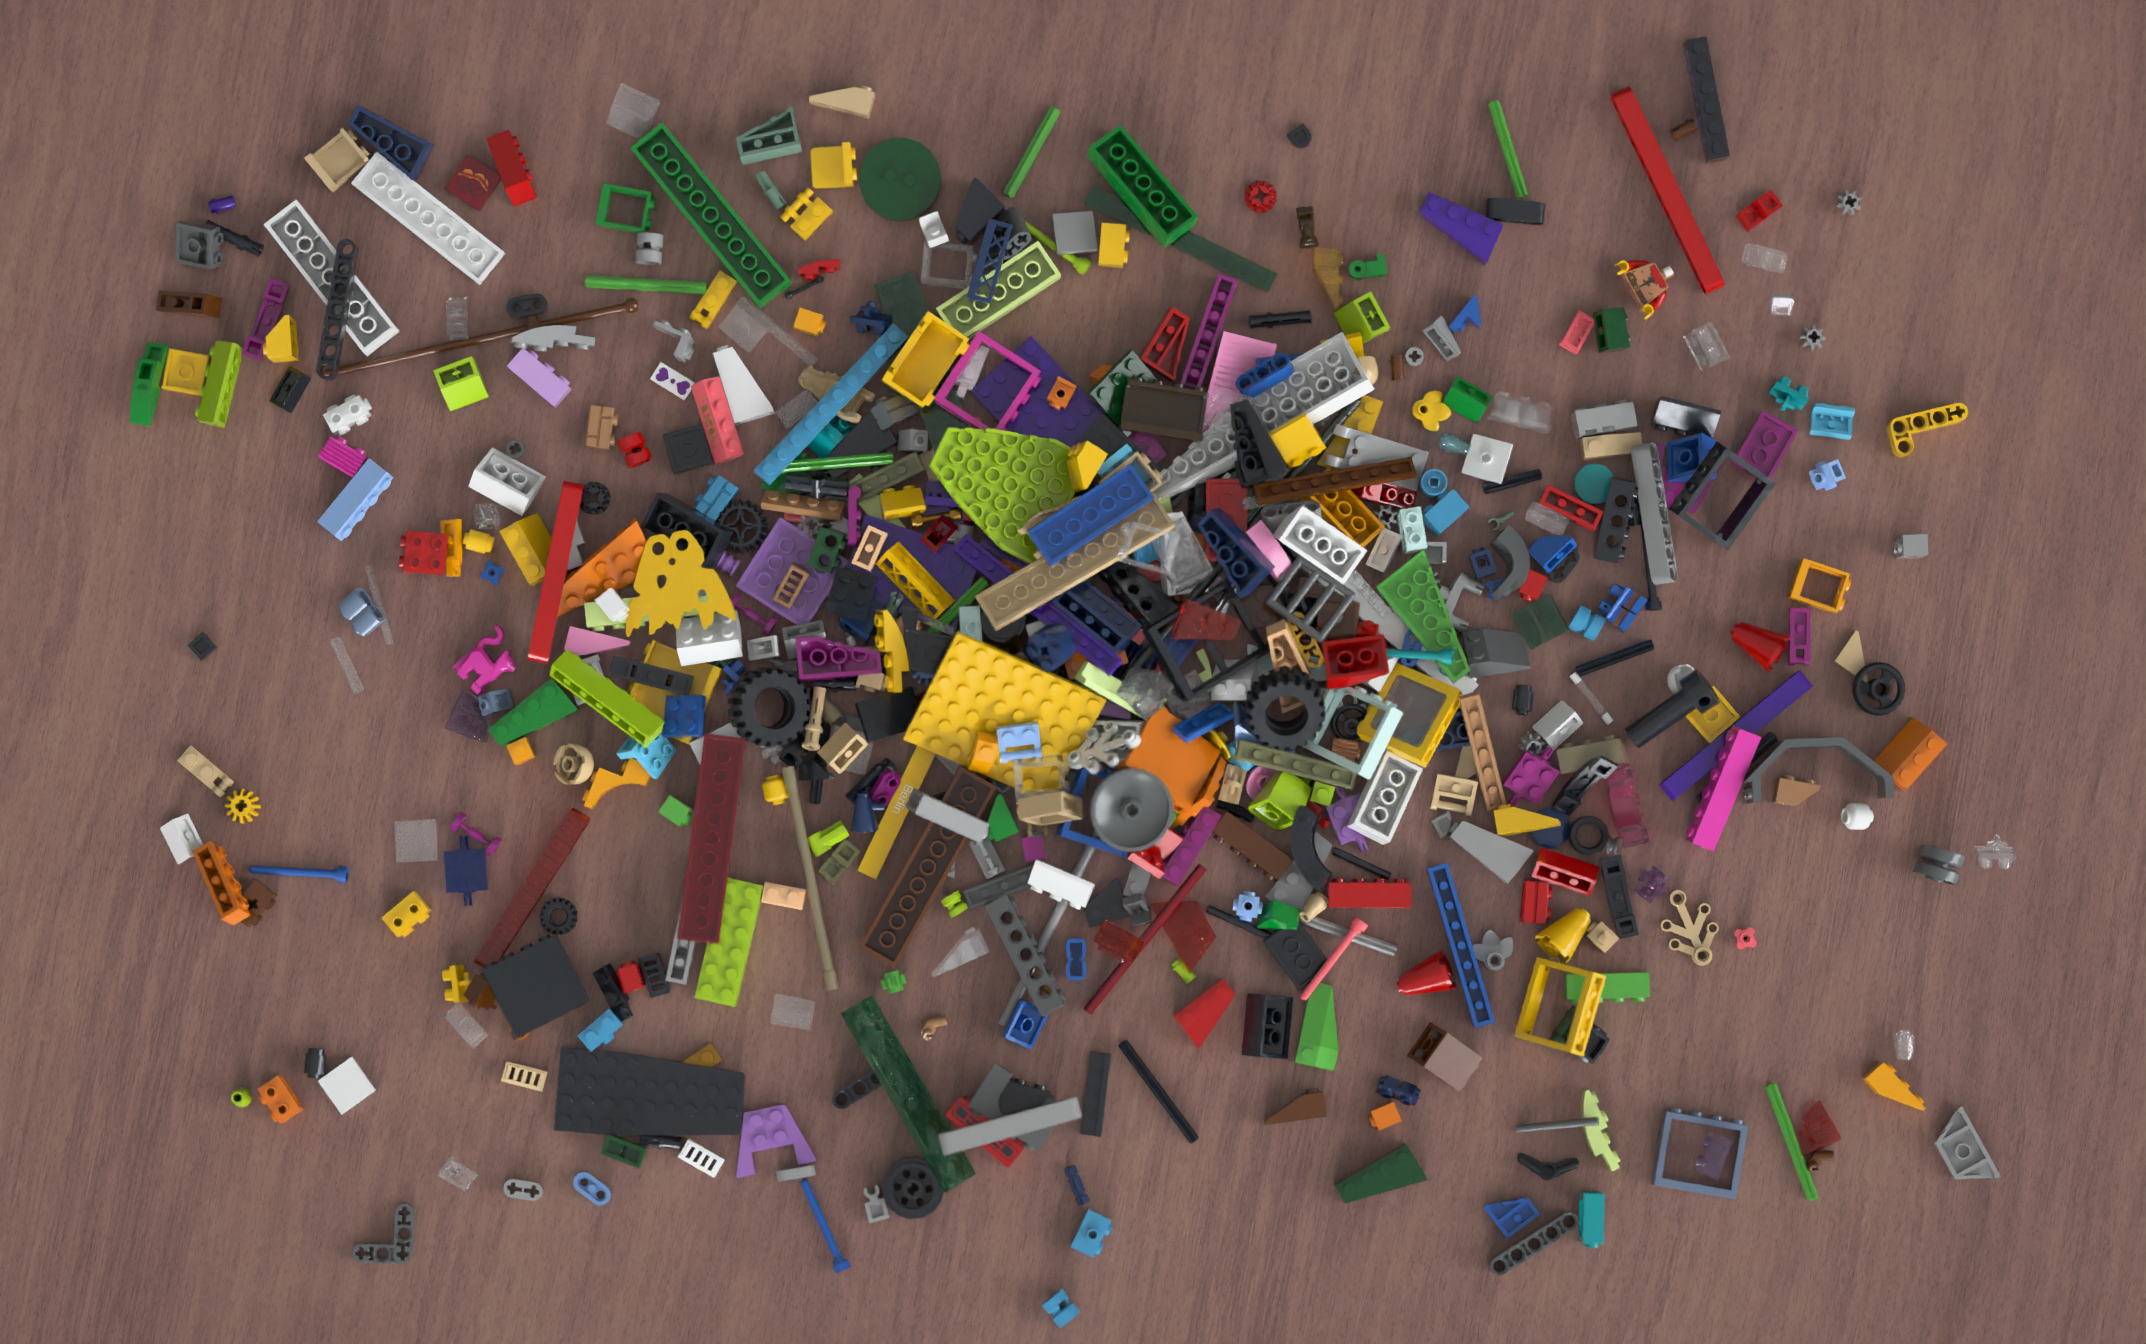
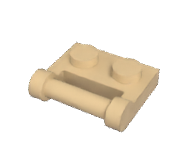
[1430,773,1478,817]

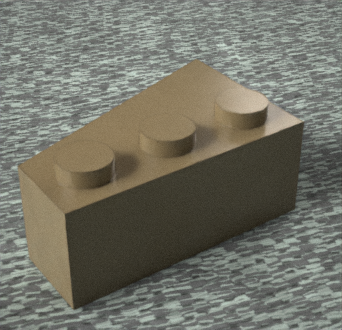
[1557,735,1629,774]

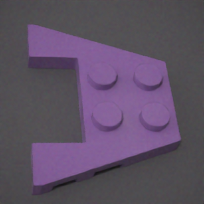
[737,1104,817,1178]

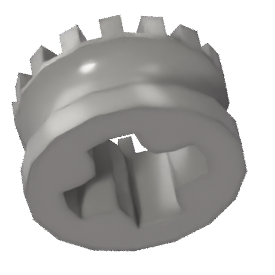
[1405,347,1424,367]

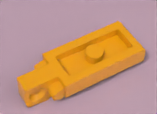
[440,519,463,577]

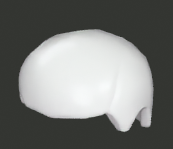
[1667,664,1694,694]

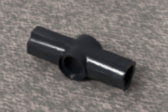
[785,472,849,499]

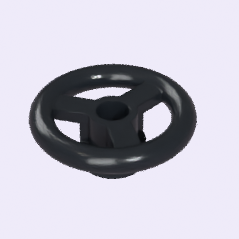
[1331,704,1367,743]

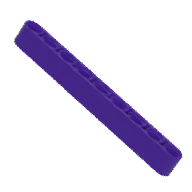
[1659,670,1813,801]

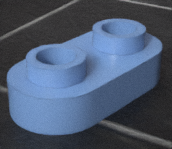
[573,1172,611,1205]

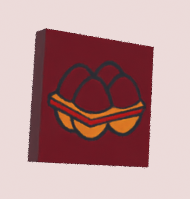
[445,155,501,211]

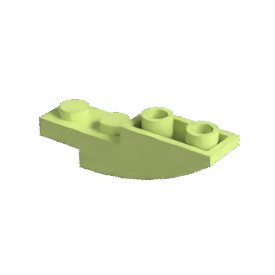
[1581,1089,1620,1171]

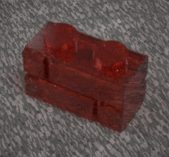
[1093,920,1144,963]

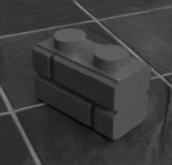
[871,391,920,430]

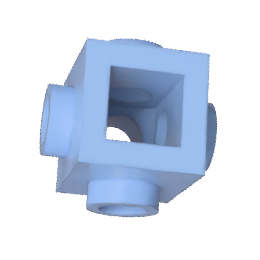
[1809,459,1846,491]
[1232,891,1263,921]

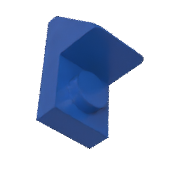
[1449,295,1481,334]

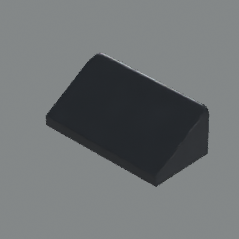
[269,366,311,413]

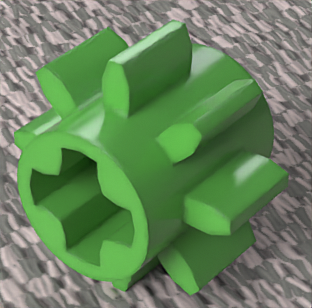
[881,970,907,994]

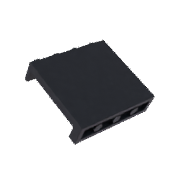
[480,934,590,1040]

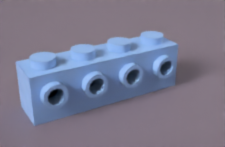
[317,458,394,541]

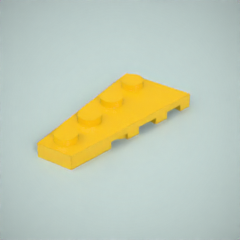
[1316,395,1383,470]

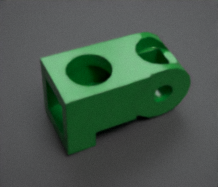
[1348,254,1387,280]

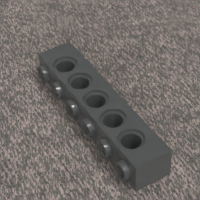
[985,895,1066,1017]

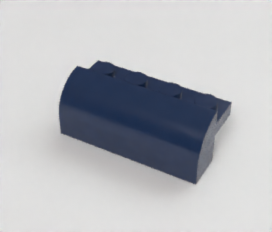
[1051,580,1143,656]

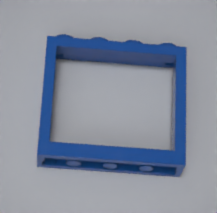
[1056,767,1128,858]

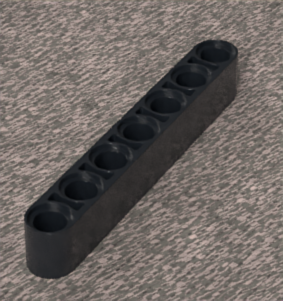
[316,239,359,381]

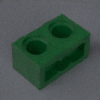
[807,525,848,574]
[600,1134,649,1168]

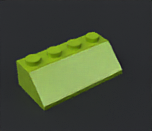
[195,341,243,428]

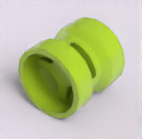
[941,891,968,919]

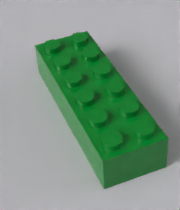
[1086,124,1198,248]

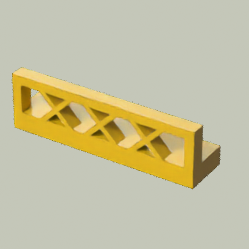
[875,541,955,623]

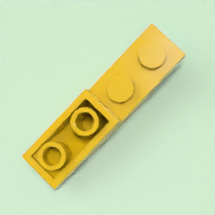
[874,610,909,692]

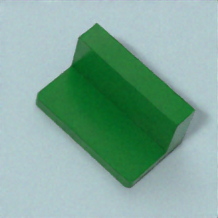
[1442,376,1493,423]

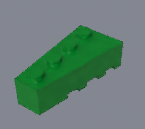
[488,678,580,747]

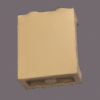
[304,127,370,192]

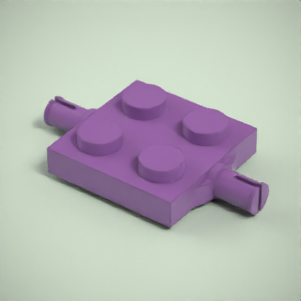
[1324,786,1369,852]

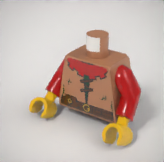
[1614,260,1674,320]

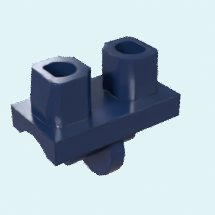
[850,301,892,336]

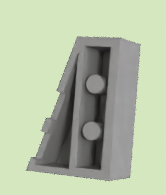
[1570,399,1638,440]

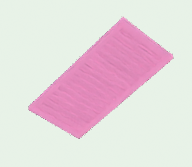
[1202,331,1277,433]

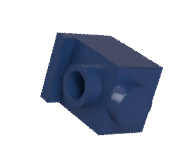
[1468,547,1497,580]

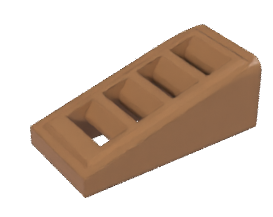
[772,562,811,609]

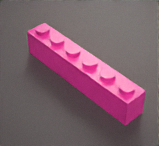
[1685,725,1761,851]

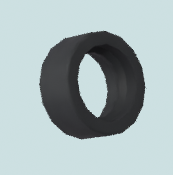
[1568,816,1609,855]

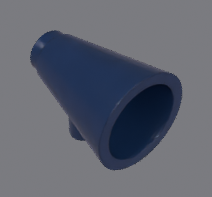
[851,791,885,832]

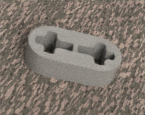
[776,1165,816,1182]
[503,1179,543,1201]

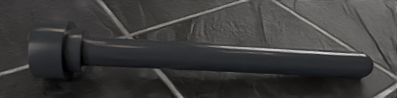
[1640,514,1662,611]

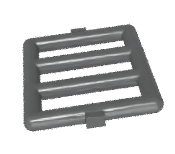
[1266,555,1356,642]

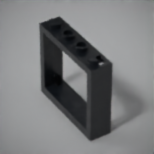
[1669,441,1776,550]

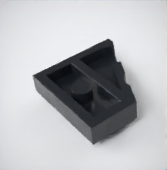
[1084,878,1129,928]

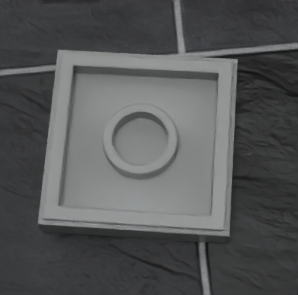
[1052,211,1098,255]

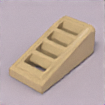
[501,1061,548,1092]

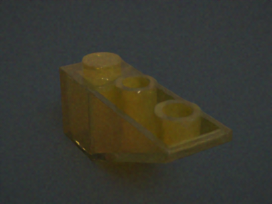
[1313,248,1343,312]

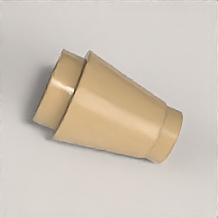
[1300,892,1328,922]

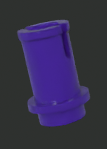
[208,195,236,214]

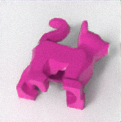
[453,625,516,695]

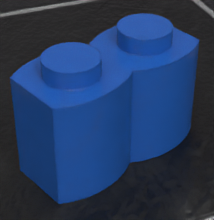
[1066,939,1086,980]

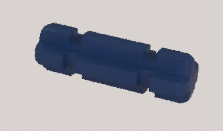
[1064,1165,1089,1205]

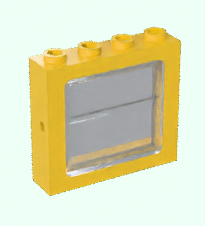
[1357,662,1463,768]

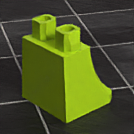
[1248,771,1313,830]

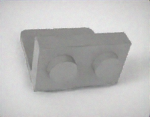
[652,319,695,364]

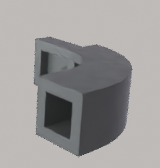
[1490,525,1530,600]

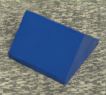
[1002,999,1049,1050]

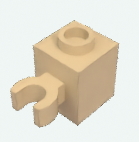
[1585,921,1619,953]

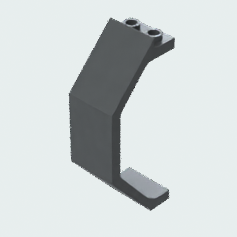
[1743,737,1894,804]

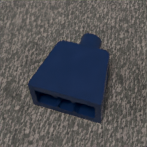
[840,601,885,645]

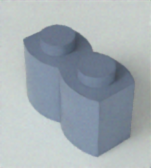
[338,587,386,636]

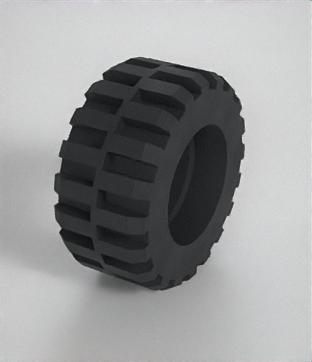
[1245,667,1326,750]
[728,668,811,747]

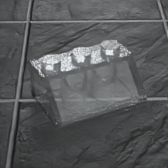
[1487,391,1555,434]

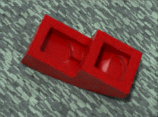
[1736,190,1783,232]

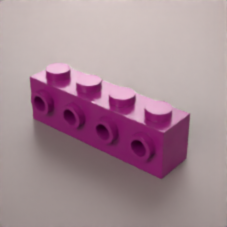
[1162,807,1221,886]

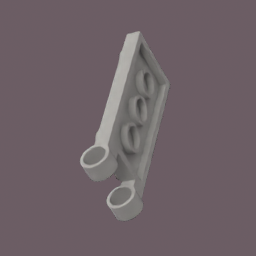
[1324,424,1429,491]

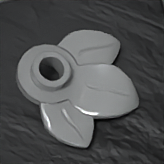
[1473,930,1513,971]

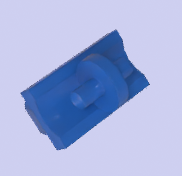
[722,660,745,695]

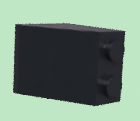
[955,177,1005,247]

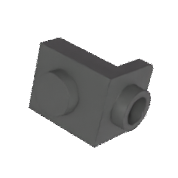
[1122,893,1152,927]

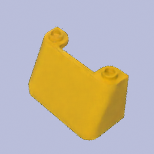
[880,311,970,408]

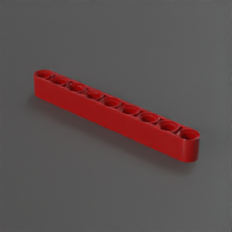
[527,481,584,664]

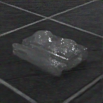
[718,305,769,354]
[770,994,816,1031]

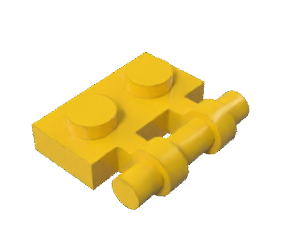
[780,187,833,241]

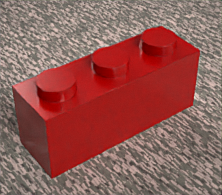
[1537,485,1604,532]
[1531,847,1599,896]

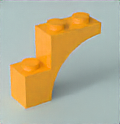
[582,758,651,809]

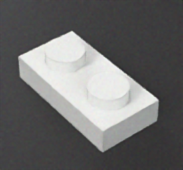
[1366,528,1403,574]

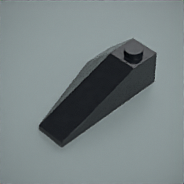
[1230,399,1287,488]

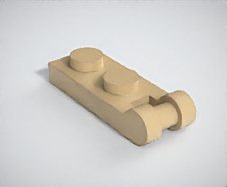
[177,745,235,798]

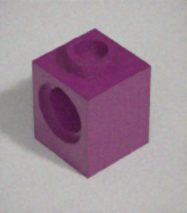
[1021,831,1046,863]

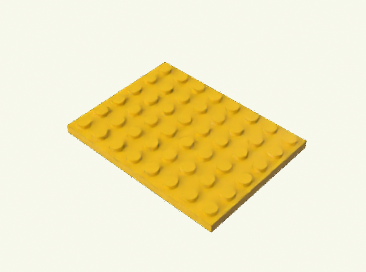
[903,631,1107,796]

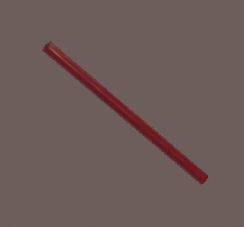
[1084,864,1207,1014]

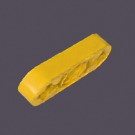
[1287,611,1323,668]

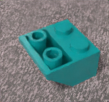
[807,415,855,458]

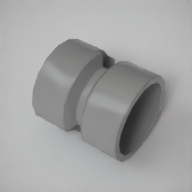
[635,232,664,265]

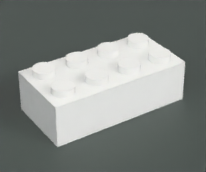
[1347,750,1423,845]

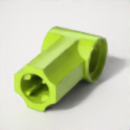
[807,820,850,857]

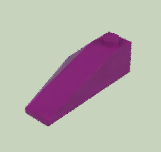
[796,636,882,682]

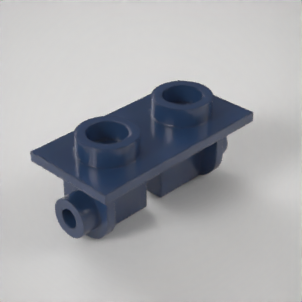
[1375,1075,1421,1106]

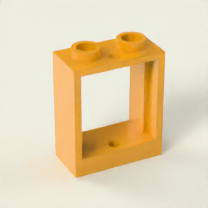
[1788,558,1851,614]

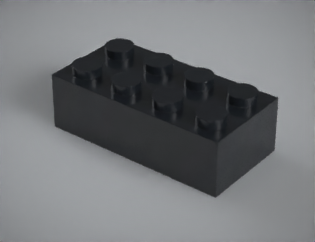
[640,492,734,568]

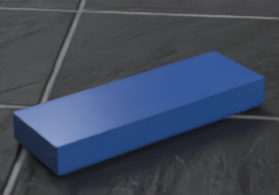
[1173,701,1234,743]

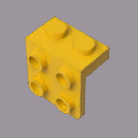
[811,142,857,189]

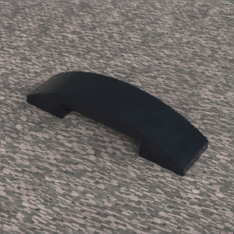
[1552,756,1618,816]
[1600,854,1639,939]

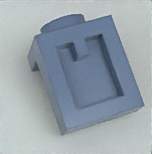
[478,688,514,716]

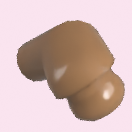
[921,1015,947,1040]

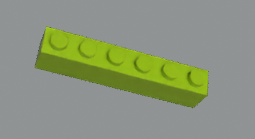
[549,649,664,748]

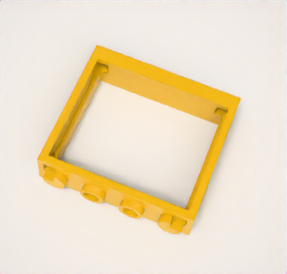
[1514,957,1606,1056]

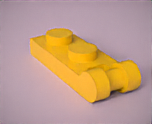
[689,271,737,329]

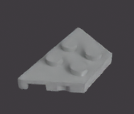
[1934,1106,2001,1179]

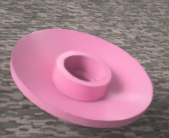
[1246,766,1278,800]

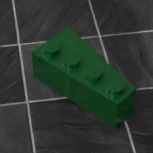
[1334,1143,1427,1204]

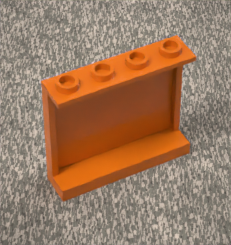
[1116,704,1221,815]

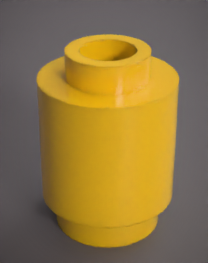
[463,529,495,554]

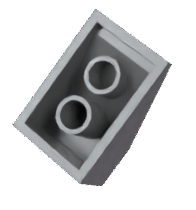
[1462,628,1531,678]

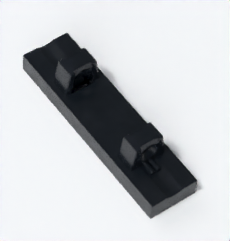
[608,655,694,695]

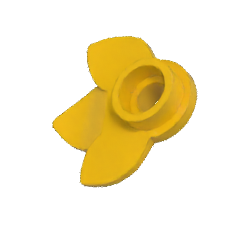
[1412,391,1452,431]

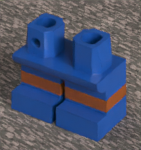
[1597,583,1648,633]

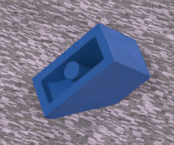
[1528,535,1578,573]

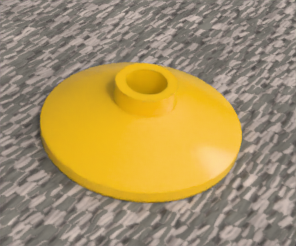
[1204,729,1230,759]

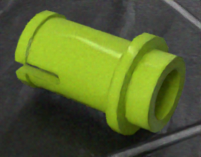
[1171,957,1196,984]

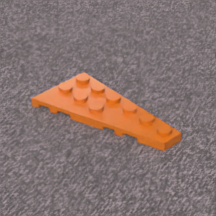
[557,517,647,617]

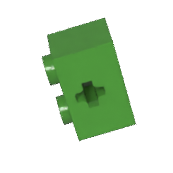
[658,795,694,827]

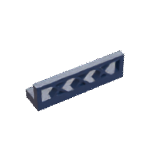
[967,219,1013,304]

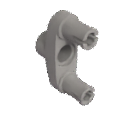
[1438,572,1485,632]

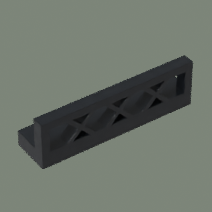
[1080,1052,1111,1137]

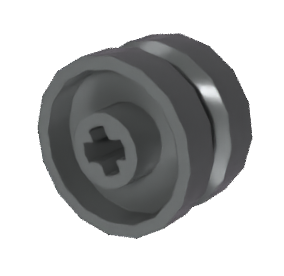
[1913,844,1965,885]

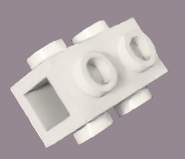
[323,395,372,435]

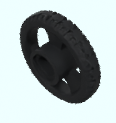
[1852,662,1905,715]

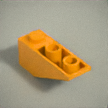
[1862,1062,1926,1111]

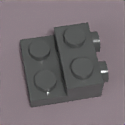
[175,221,223,270]

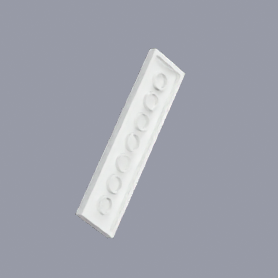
[351,152,505,285]

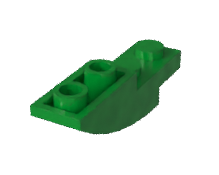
[130,342,169,426]

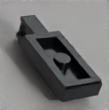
[845,758,896,805]
[592,963,633,1022]

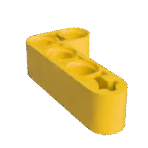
[1887,403,1968,457]

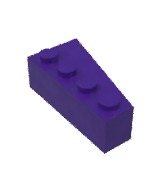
[1419,192,1504,265]

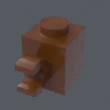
[463,974,497,1010]

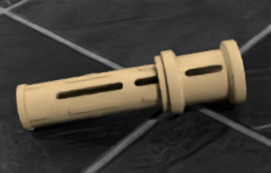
[802,687,826,751]

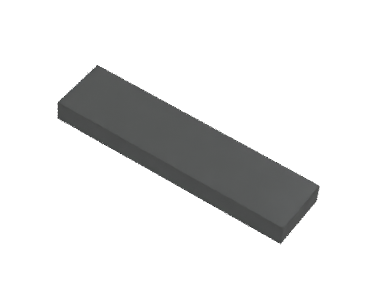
[963,864,1034,910]

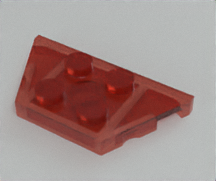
[1151,901,1216,974]

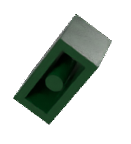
[1593,307,1630,353]

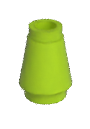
[231,1087,252,1107]

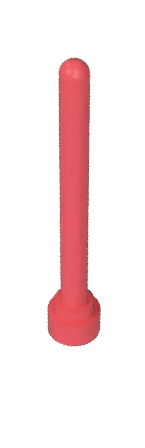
[1300,916,1368,1001]

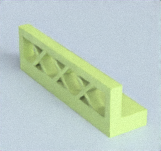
[1075,661,1152,720]

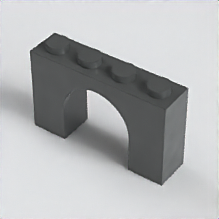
[968,1062,1056,1151]

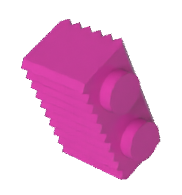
[318,436,368,478]

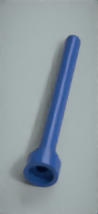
[249,865,349,883]
[800,1179,851,1273]

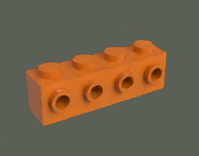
[192,841,250,926]

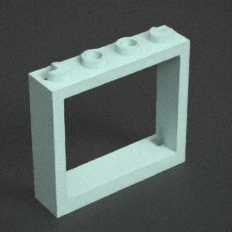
[1300,686,1403,780]

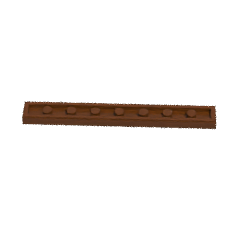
[1252,457,1417,506]

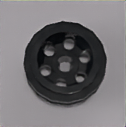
[882,1156,945,1219]

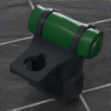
[1548,1005,1610,1063]

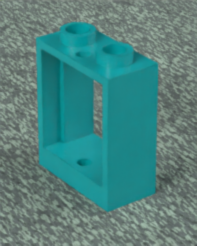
[1578,1191,1605,1248]

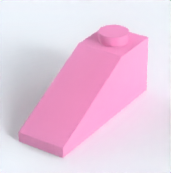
[564,626,632,657]

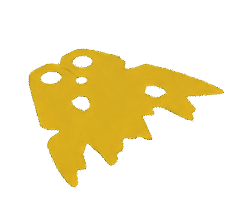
[626,530,736,637]

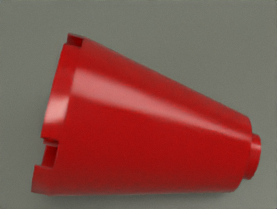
[1730,622,1790,672]
[1396,950,1456,996]

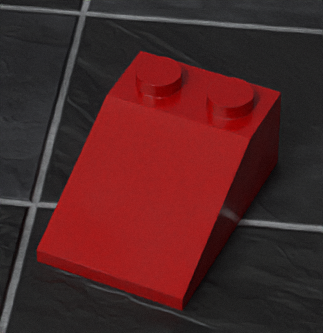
[1322,634,1389,689]

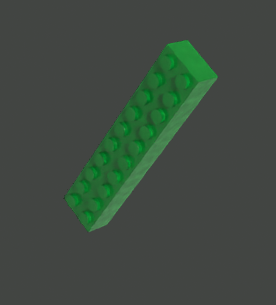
[630,123,792,310]

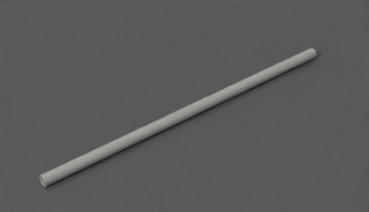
[998,829,1100,1028]

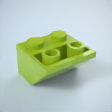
[1333,291,1390,344]
[433,356,489,411]

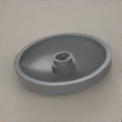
[1090,768,1173,852]

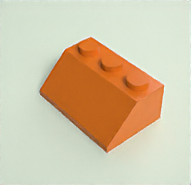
[1873,717,1947,790]

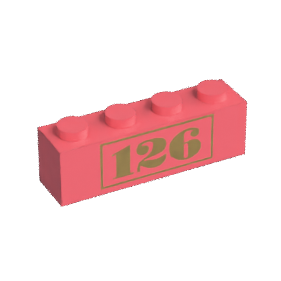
[691,376,744,464]

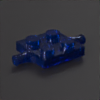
[444,836,488,906]

